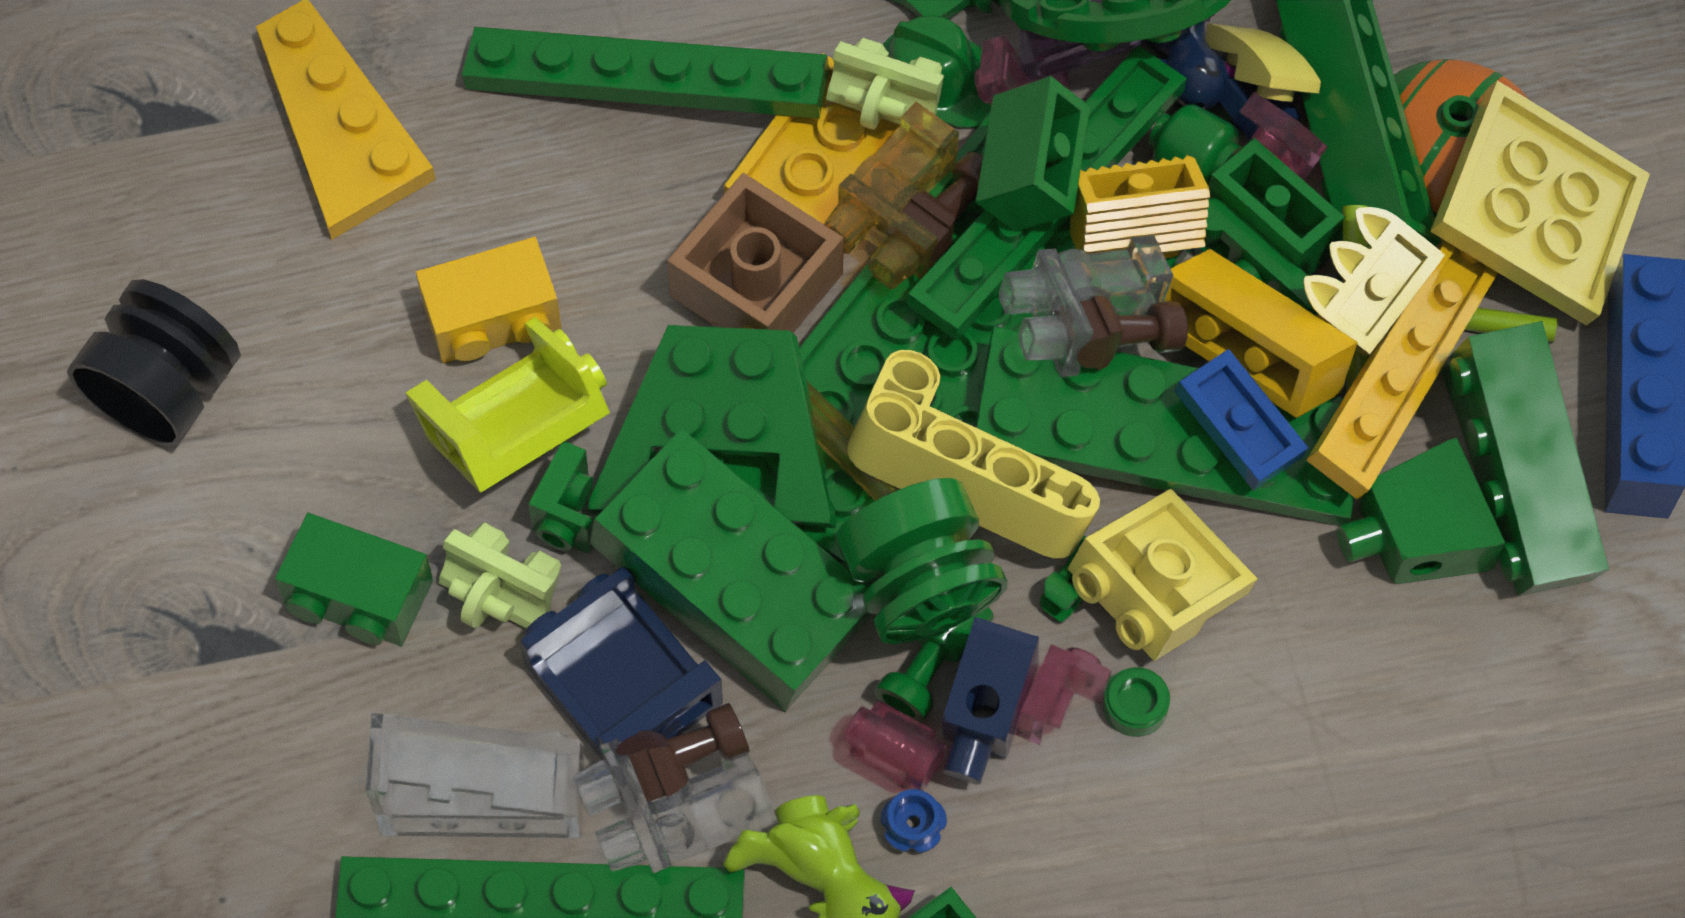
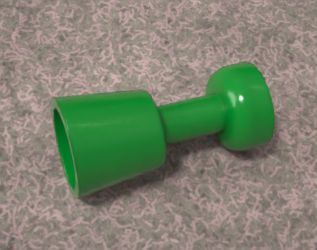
[874,606,994,724]

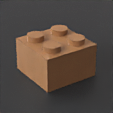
[667,173,844,333]

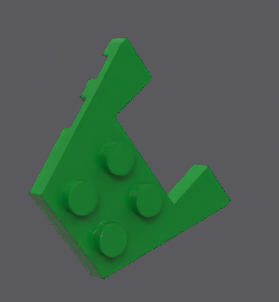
[588,325,837,528]

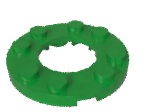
[1000,0,1232,51]

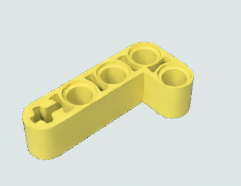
[847,350,1100,559]

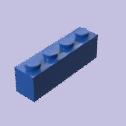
[1605,254,1685,519]

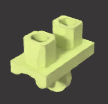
[826,38,944,134]
[439,522,561,629]

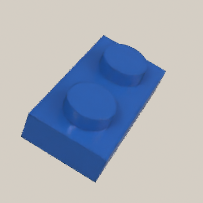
[1174,349,1308,491]

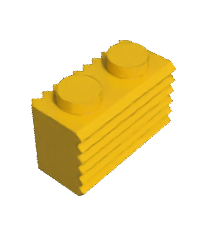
[1069,155,1210,265]

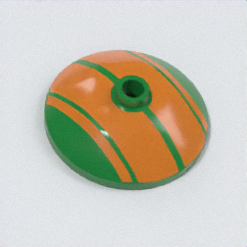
[1394,59,1528,218]

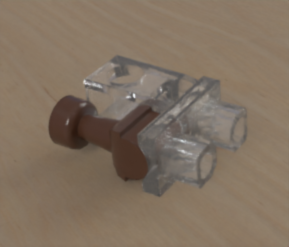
[999,235,1188,377]
[572,702,778,873]

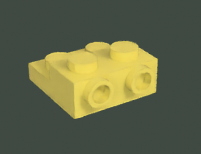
[1068,489,1258,661]

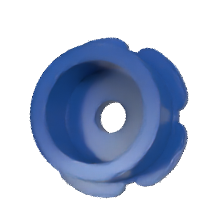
[880,789,947,853]

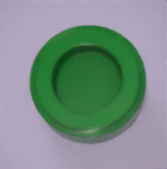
[1103,667,1170,737]

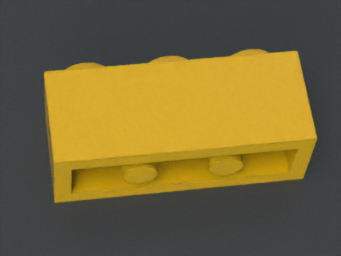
[1156,249,1358,418]

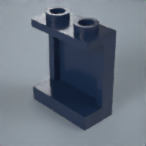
[520,567,723,780]

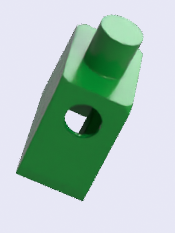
[1337,437,1505,584]

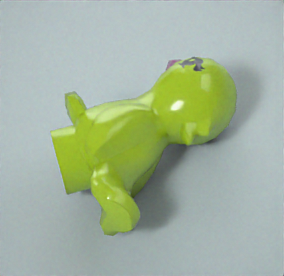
[723,795,915,918]

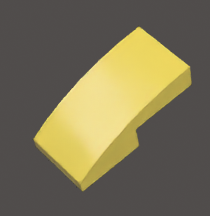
[1205,23,1321,102]

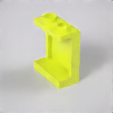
[405,317,610,493]

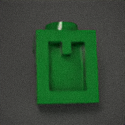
[528,441,593,554]

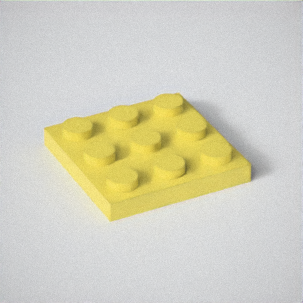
[1430,80,1650,326]

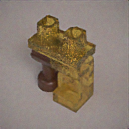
[824,101,983,289]

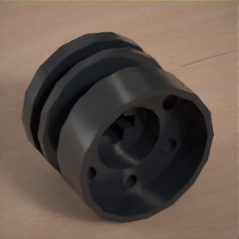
[67,279,241,446]

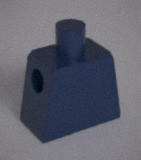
[942,617,1039,785]

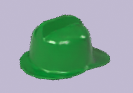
[883,15,1012,128]

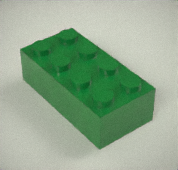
[590,428,872,712]

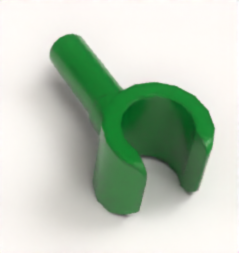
[1039,536,1086,623]

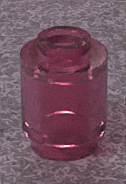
[844,701,947,791]

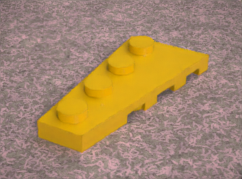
[256,0,436,240]

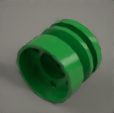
[835,478,1007,645]

